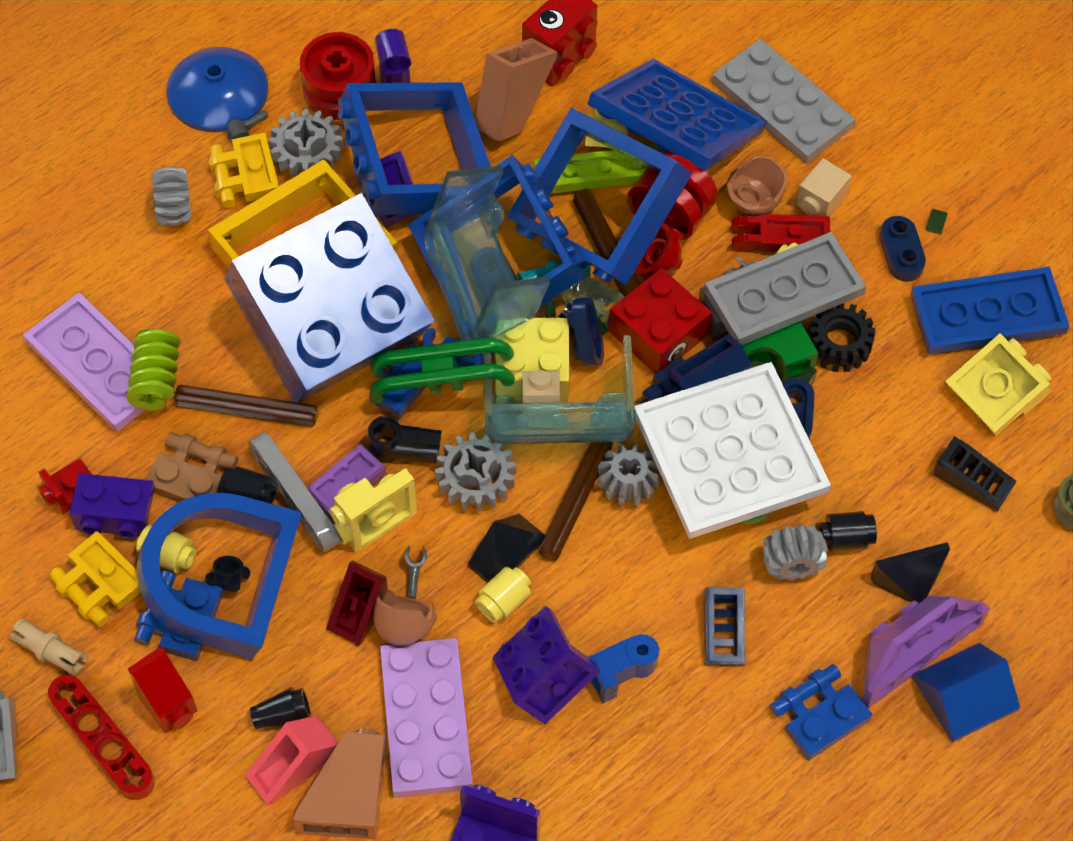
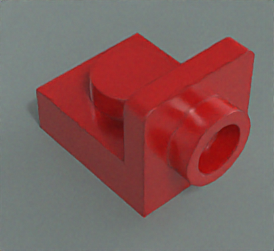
[38,458,91,515]

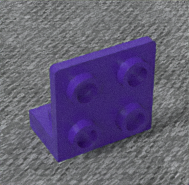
[493,606,600,724]
[451,785,540,841]

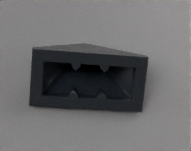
[468,514,545,583]
[871,542,950,604]

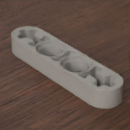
[248,432,340,552]

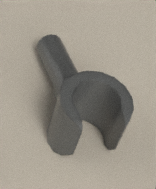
[227,110,268,145]
[404,545,427,598]

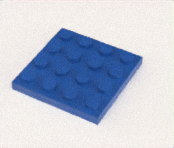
[587,59,767,171]

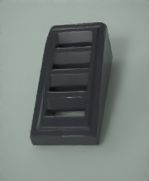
[933,436,1017,512]

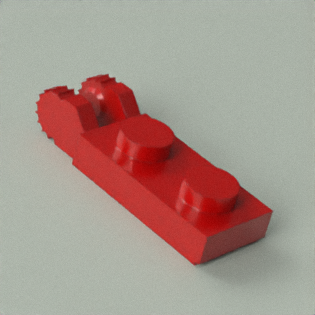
[731,214,831,252]

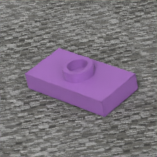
[307,444,386,519]

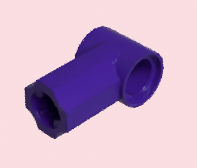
[375,29,411,83]

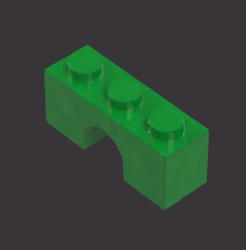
[705,321,818,383]

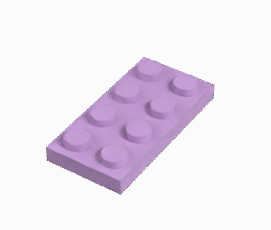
[23,293,173,432]
[380,638,473,798]

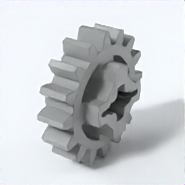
[268,109,344,177]
[435,432,516,512]

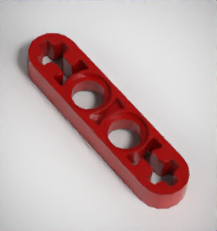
[48,675,155,800]

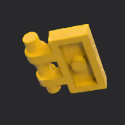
[208,133,279,208]
[49,531,141,627]

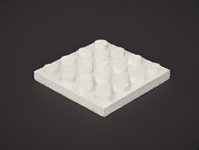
[633,362,831,539]

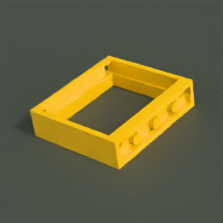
[208,159,399,269]

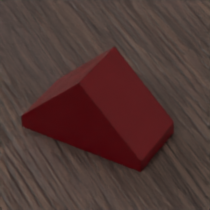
[326,560,388,645]

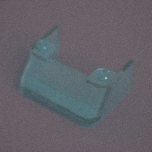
[425,166,550,341]
[484,336,635,444]

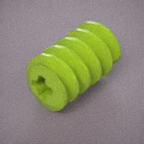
[126,329,181,411]

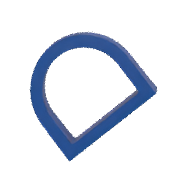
[137,493,302,660]

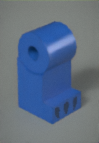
[589,634,659,703]

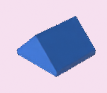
[912,643,1020,743]

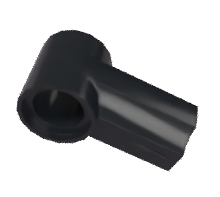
[368,416,442,464]

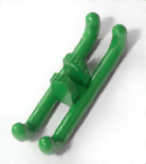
[370,338,515,404]

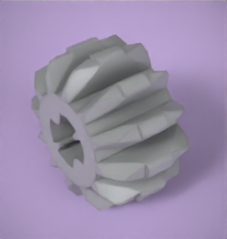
[152,166,191,226]
[598,443,660,508]
[763,524,828,582]

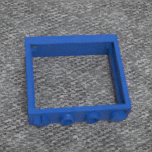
[338,82,493,216]
[507,108,692,285]
[408,155,586,340]

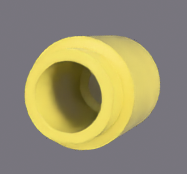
[136,525,196,574]
[474,567,531,623]

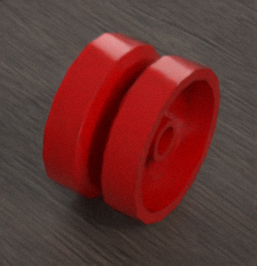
[300,32,376,120]
[627,151,718,241]

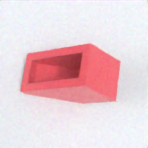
[245,715,338,805]

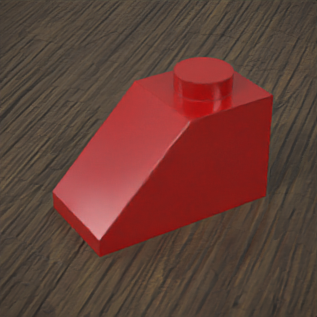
[128,646,197,733]

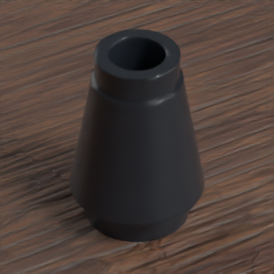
[250,687,311,730]

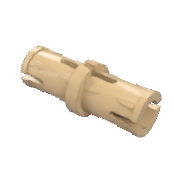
[10,618,87,676]

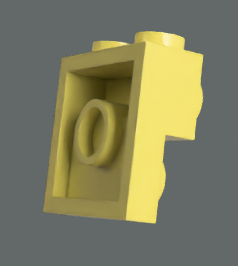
[945,333,1052,436]
[329,468,417,553]

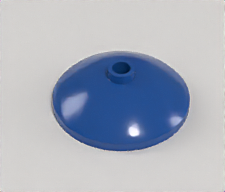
[167,47,268,132]

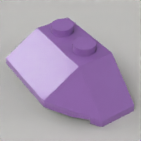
[862,596,990,709]

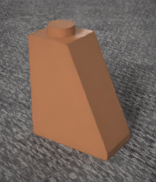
[475,38,557,141]
[293,729,387,840]

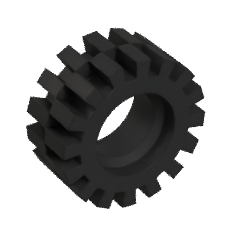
[808,303,875,372]

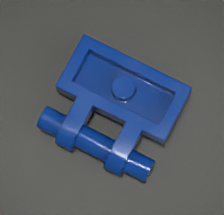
[134,571,224,661]
[770,664,873,761]

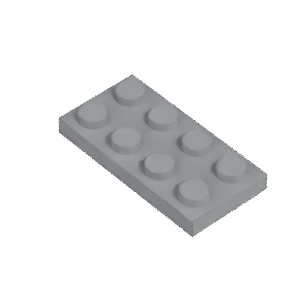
[712,38,856,164]
[704,232,866,345]

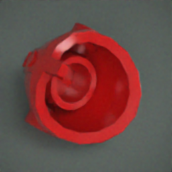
[635,223,684,279]

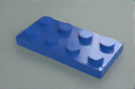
[910,266,1070,354]

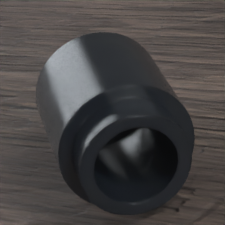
[218,466,277,504]
[819,511,877,552]

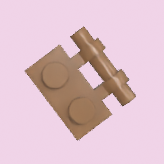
[145,432,238,502]

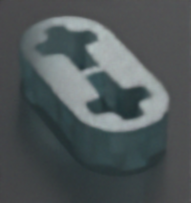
[562,277,624,325]

